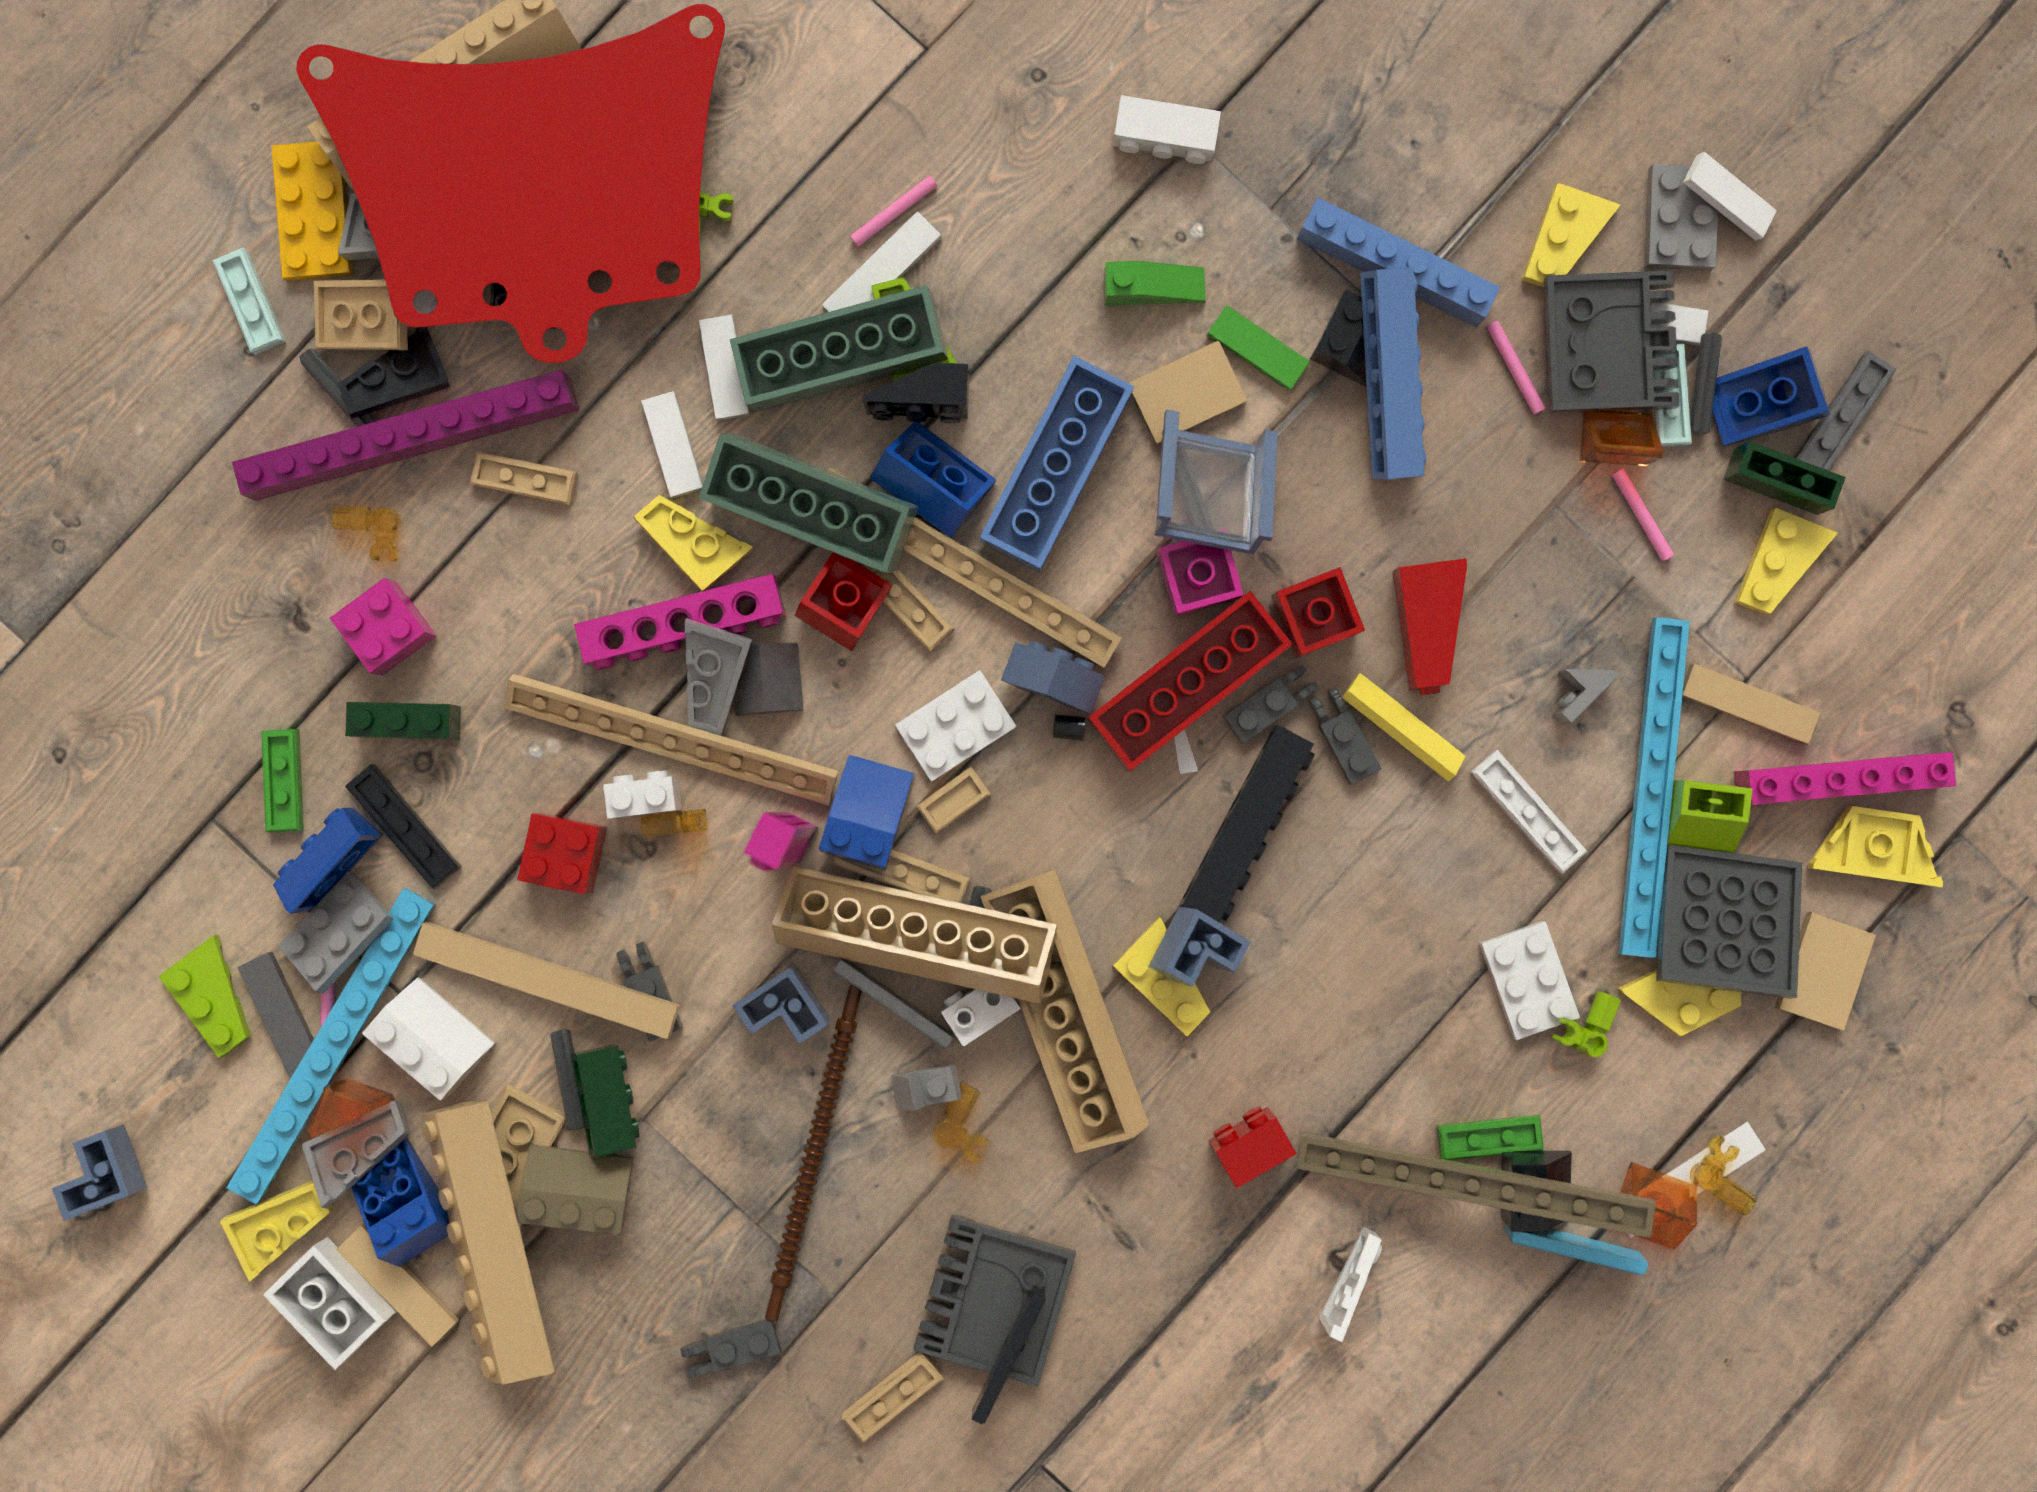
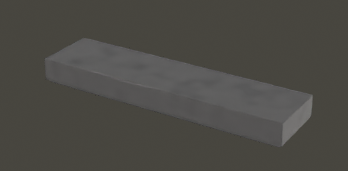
[1794,351,1897,471]
[237,951,314,1079]
[834,959,954,1048]

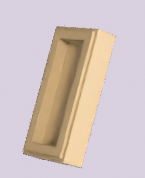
[916,767,991,833]

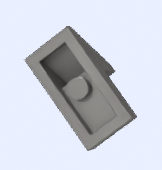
[1553,669,1619,724]
[891,1064,962,1111]

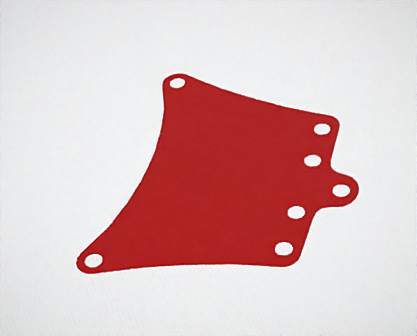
[296,4,725,363]

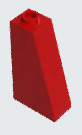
[1393,558,1467,695]

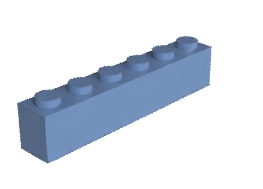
[1297,197,1500,327]
[1360,267,1426,480]

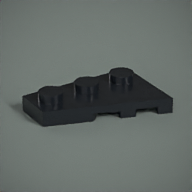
[338,327,450,419]

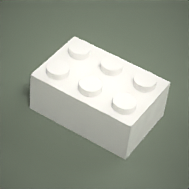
[263,1237,397,1370]

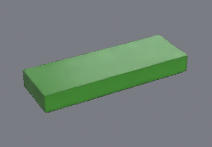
[1207,305,1310,392]
[261,729,304,832]
[1437,1115,1544,1160]

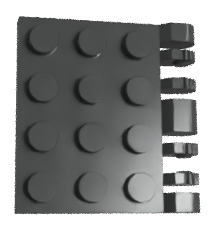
[1544,271,1679,413]
[913,1215,1076,1387]

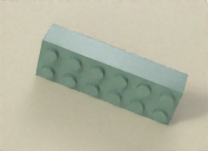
[730,285,949,412]
[699,433,919,573]

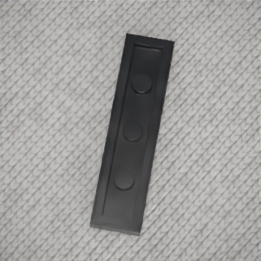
[345,764,462,889]
[971,1285,1045,1425]

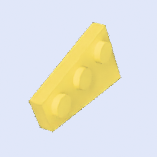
[1522,183,1620,288]
[634,495,753,592]
[1734,508,1838,615]
[1113,916,1210,1037]
[220,1180,334,1282]

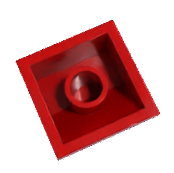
[794,552,893,651]

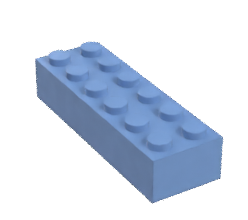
[980,356,1134,573]

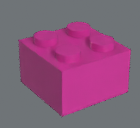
[1156,529,1244,617]
[329,577,437,676]

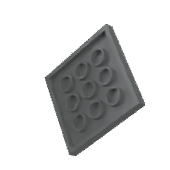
[1656,844,1802,999]

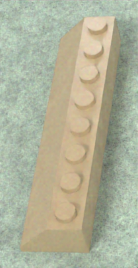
[307,0,581,196]
[771,866,1057,1004]
[980,869,1149,1154]
[422,1101,555,1385]

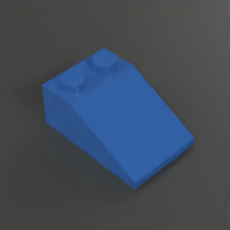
[1713,346,1831,446]
[819,755,914,871]

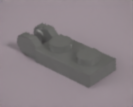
[1223,664,1319,744]
[1309,687,1381,785]
[616,941,683,1042]
[680,1319,782,1378]

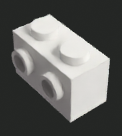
[603,770,682,819]
[941,989,1021,1047]

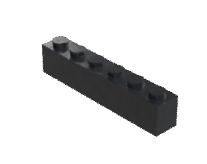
[1179,725,1315,922]

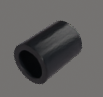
[1053,714,1085,741]

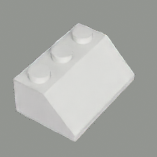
[362,977,496,1101]

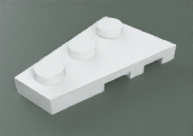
[1319,1226,1382,1342]

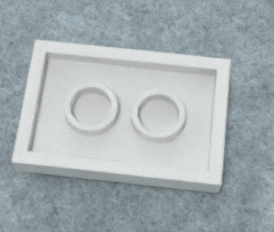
[895,670,1017,782]
[1479,921,1580,1040]

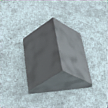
[734,643,804,716]

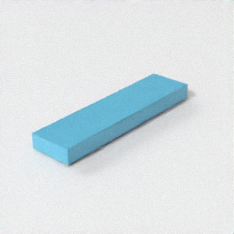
[1504,1224,1648,1275]

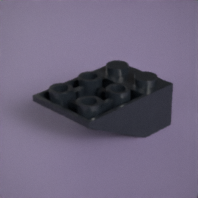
[863,363,969,424]

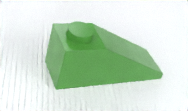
[1104,261,1206,306]

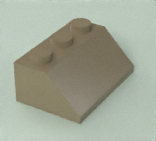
[516,1145,634,1235]

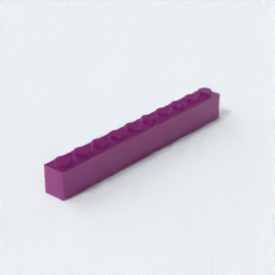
[232,370,579,501]

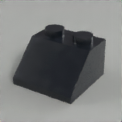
[1310,289,1367,387]
[1501,1151,1572,1232]

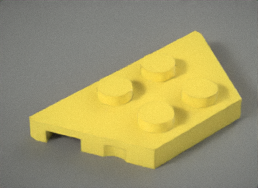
[1808,806,1943,887]
[1618,969,1741,1036]

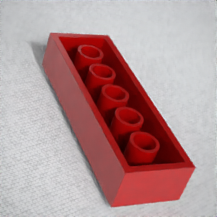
[1087,590,1293,772]

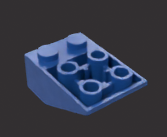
[351,1137,449,1267]

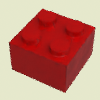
[1271,567,1365,658]
[517,813,607,894]
[1209,1106,1297,1188]

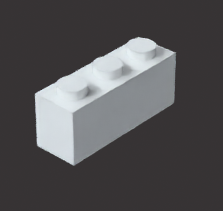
[1113,95,1221,164]

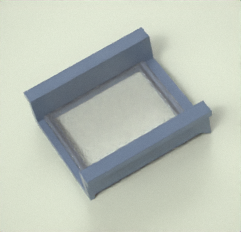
[1154,409,1278,555]

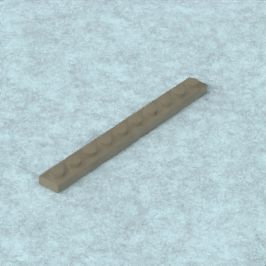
[1297,1132,1656,1238]

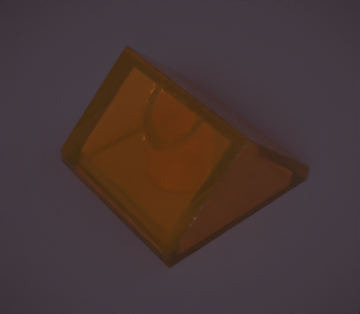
[1580,411,1664,466]
[307,1078,395,1140]
[1620,1162,1697,1250]

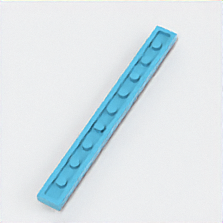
[1618,617,1690,958]
[226,888,436,1205]

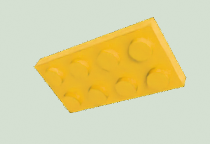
[271,141,354,282]

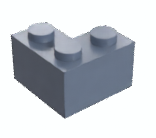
[1001,641,1105,714]
[1148,906,1251,987]
[732,964,832,1044]
[52,1124,147,1221]

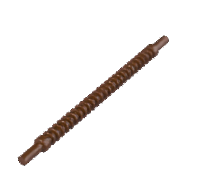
[765,985,862,1321]

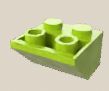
[1667,780,1753,853]

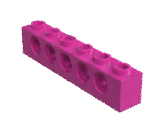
[574,574,786,670]
[1734,752,1956,805]
[743,812,818,872]

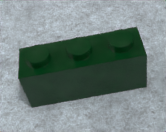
[1723,441,1846,515]
[345,702,461,740]
[571,1045,639,1157]

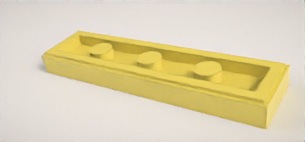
[1342,673,1466,782]

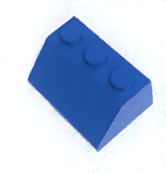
[870,422,997,538]
[273,808,383,914]

